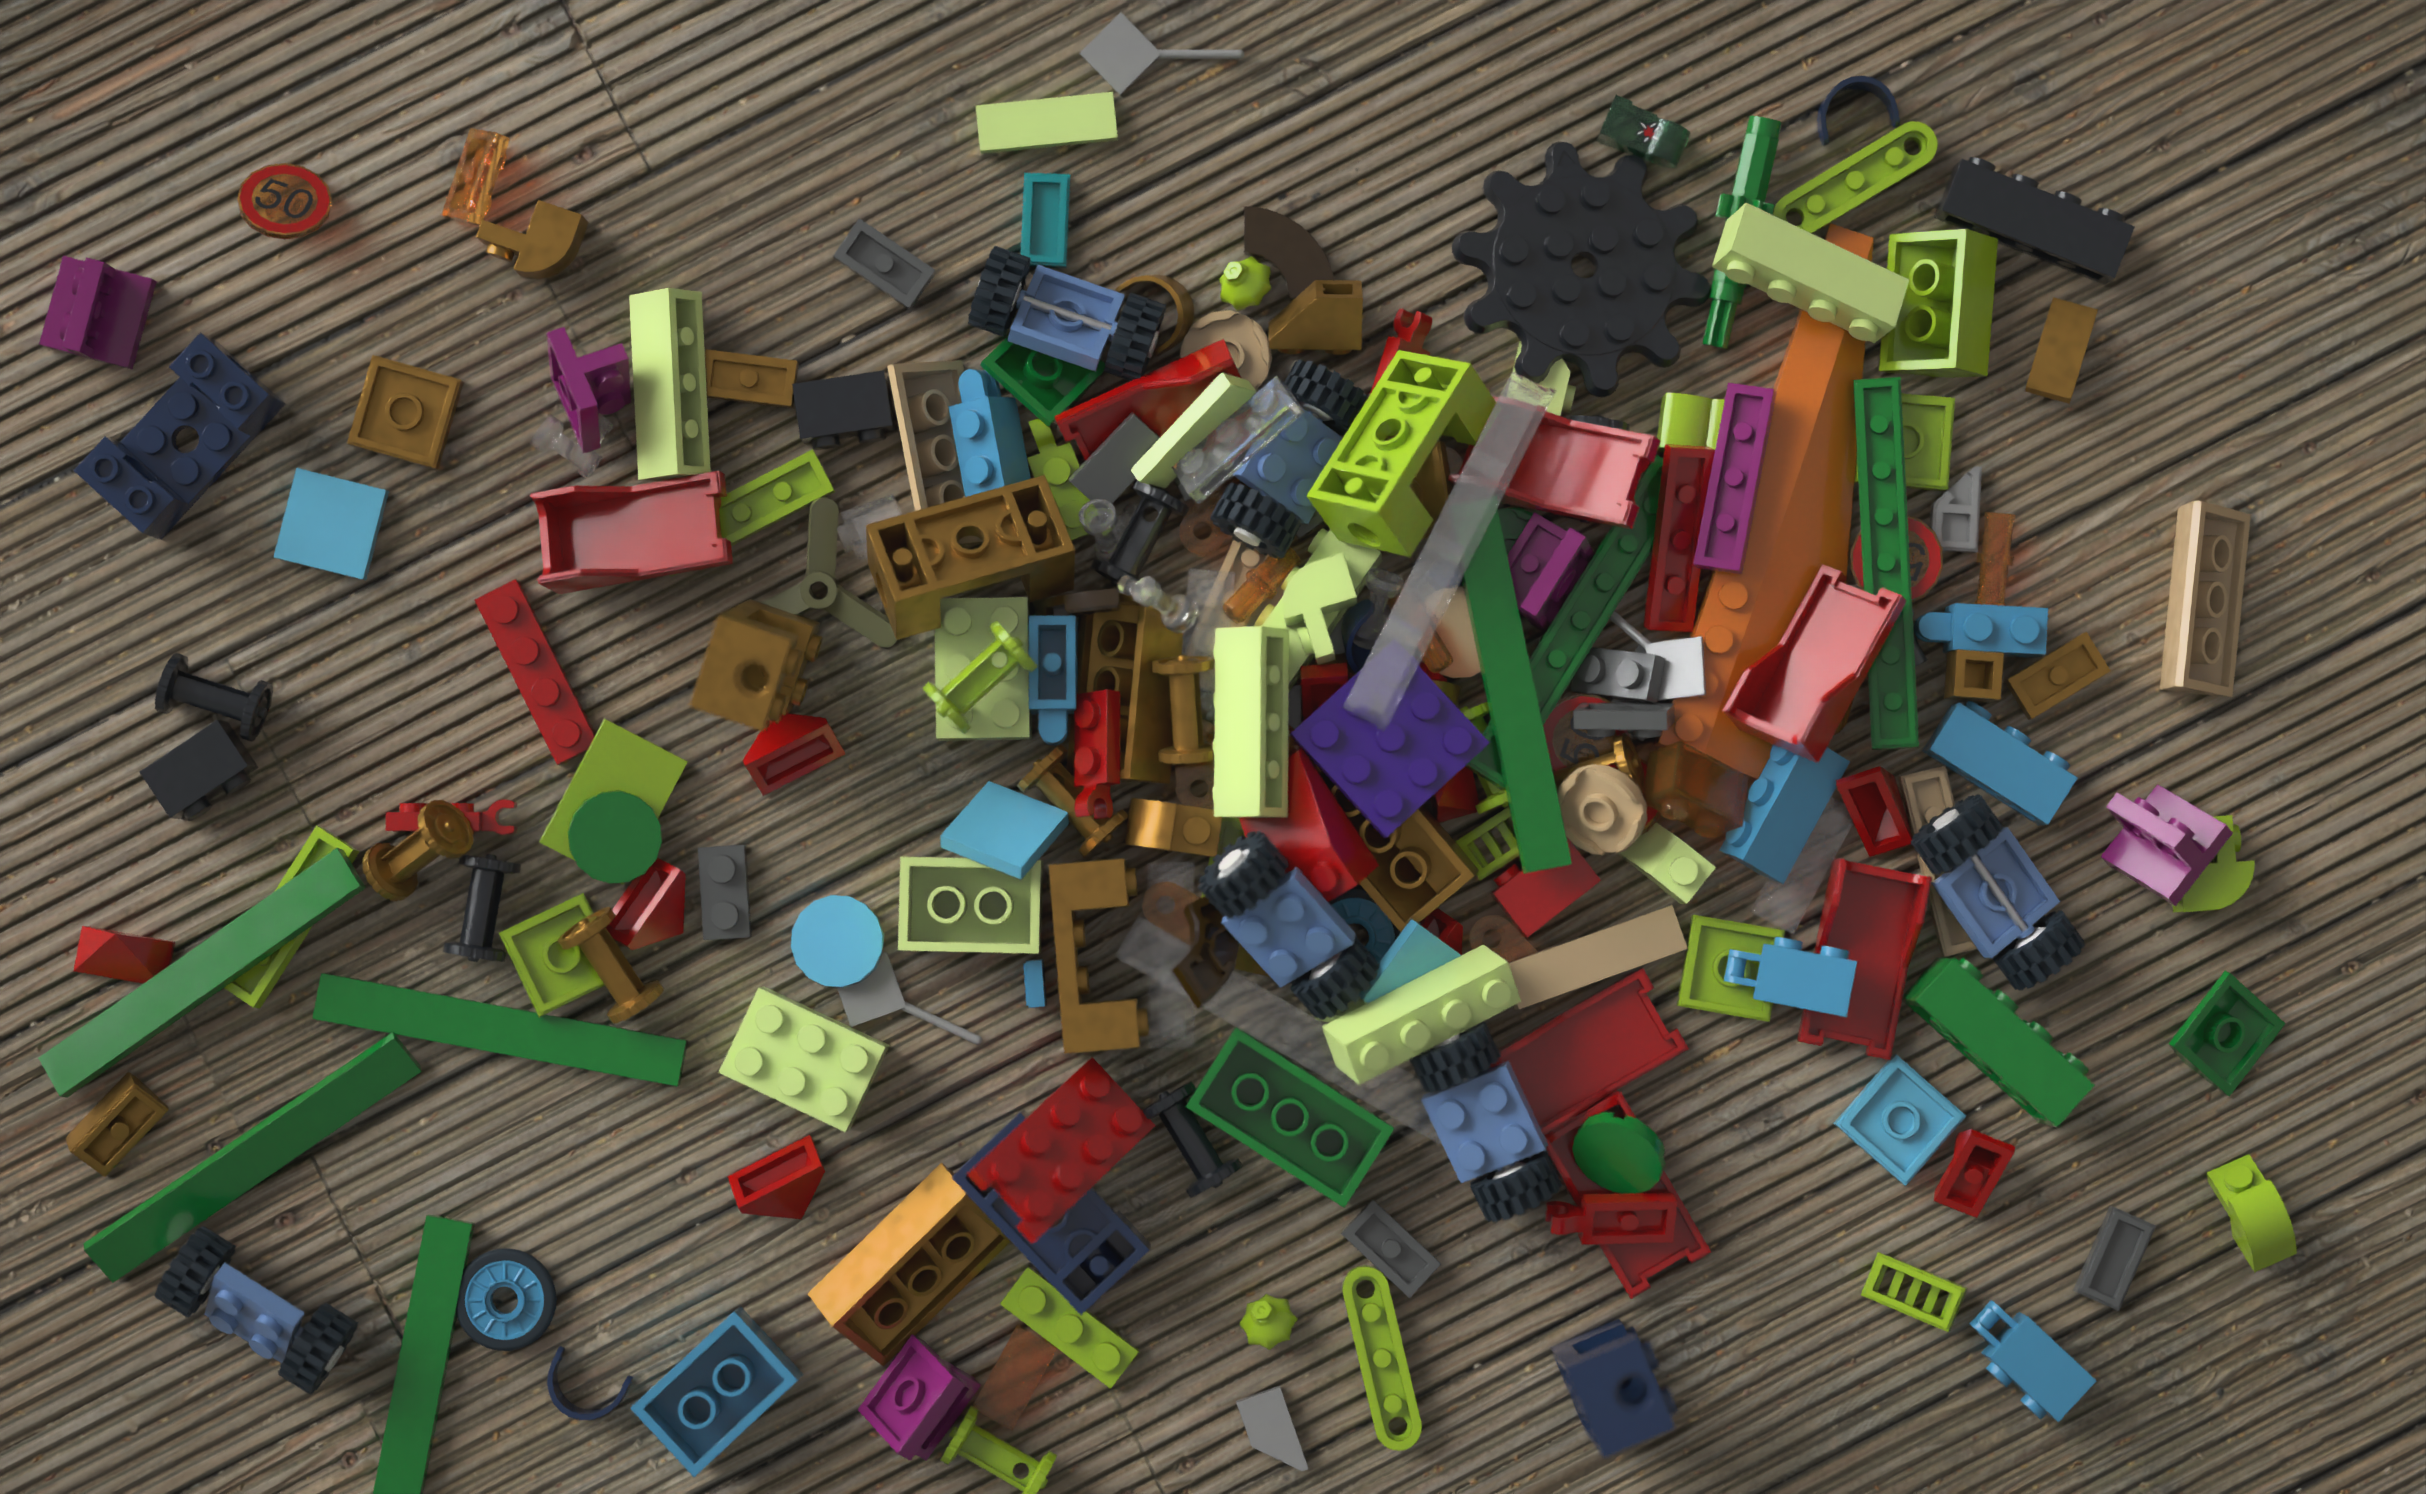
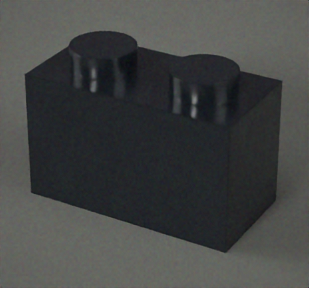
[792,370,896,450]
[140,720,259,821]

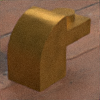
[476,200,589,279]
[1124,798,1222,857]

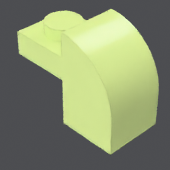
[1282,553,1357,665]

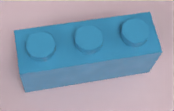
[1922,701,2078,826]
[1719,745,1850,884]

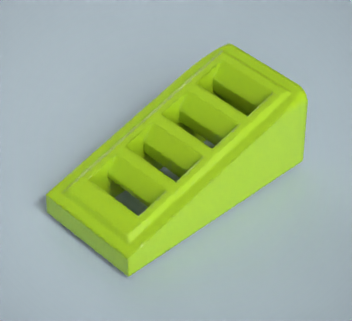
[1456,807,1519,881]
[1861,1252,1968,1332]

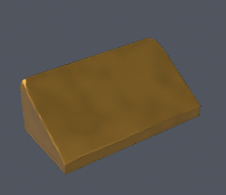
[66,1072,169,1177]

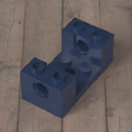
[73,332,286,540]
[951,1109,1151,1315]
[1550,1319,1678,1458]

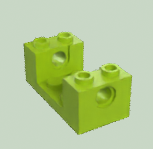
[1306,350,1501,557]

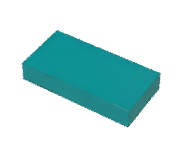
[1021,173,1071,268]

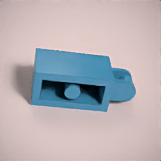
[948,369,1031,497]
[1913,603,2048,658]
[1029,616,1078,746]
[1723,937,1857,1017]
[1969,1300,2096,1422]

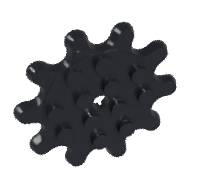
[1452,141,1711,398]

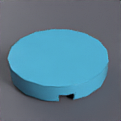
[791,895,884,988]

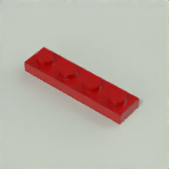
[1643,444,1715,632]
[474,579,595,765]

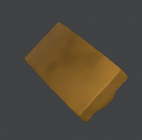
[2025,297,2098,404]

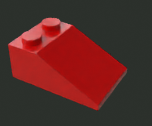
[1239,748,1379,902]

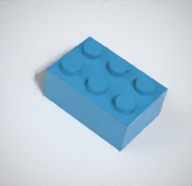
[630,1306,803,1477]

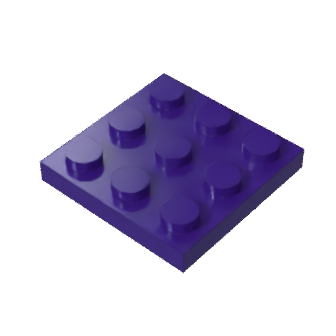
[1290,639,1490,839]

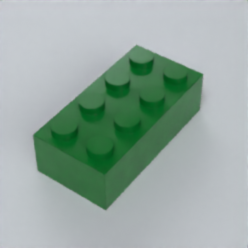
[1902,957,2095,1127]
[1186,1026,1395,1208]

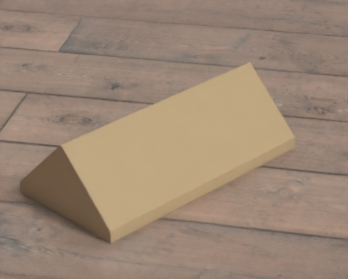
[887,360,983,548]
[2160,501,2251,697]

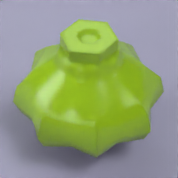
[1219,256,1271,311]
[1240,1294,1298,1350]

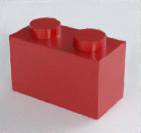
[1490,836,1601,938]

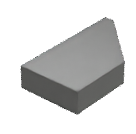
[1930,466,1982,553]
[1236,1386,1309,1471]

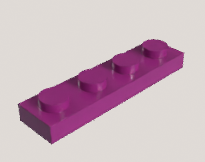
[1693,383,1777,574]

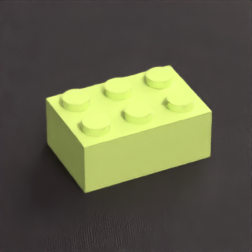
[935,597,1032,741]
[898,857,1043,954]
[718,986,890,1132]

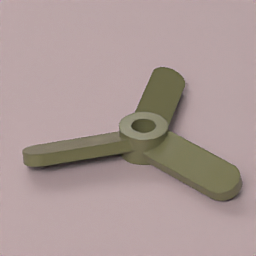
[761,497,897,648]

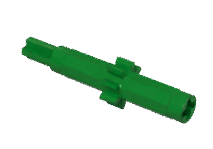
[1702,116,1782,349]

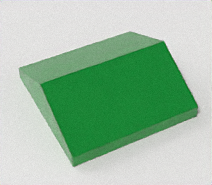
[980,336,1105,427]
[2168,971,2286,1097]

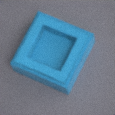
[1023,959,1047,1008]

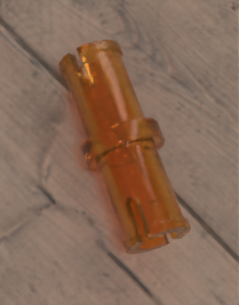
[1975,512,2015,606]

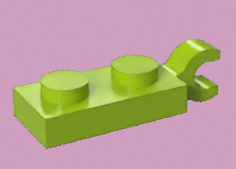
[1027,418,1103,541]

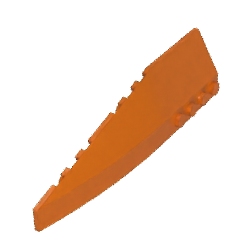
[1653,223,1874,780]

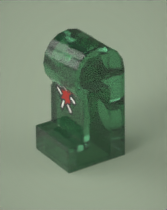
[1596,95,1691,169]

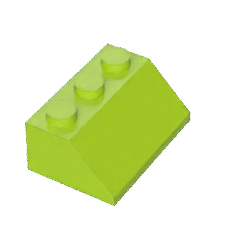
[1879,229,1998,378]

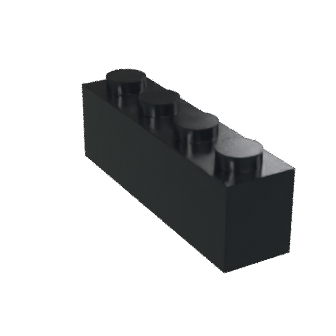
[1934,157,2135,285]

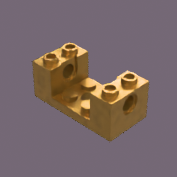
[866,475,1075,640]
[689,599,823,731]
[1049,859,1149,1054]

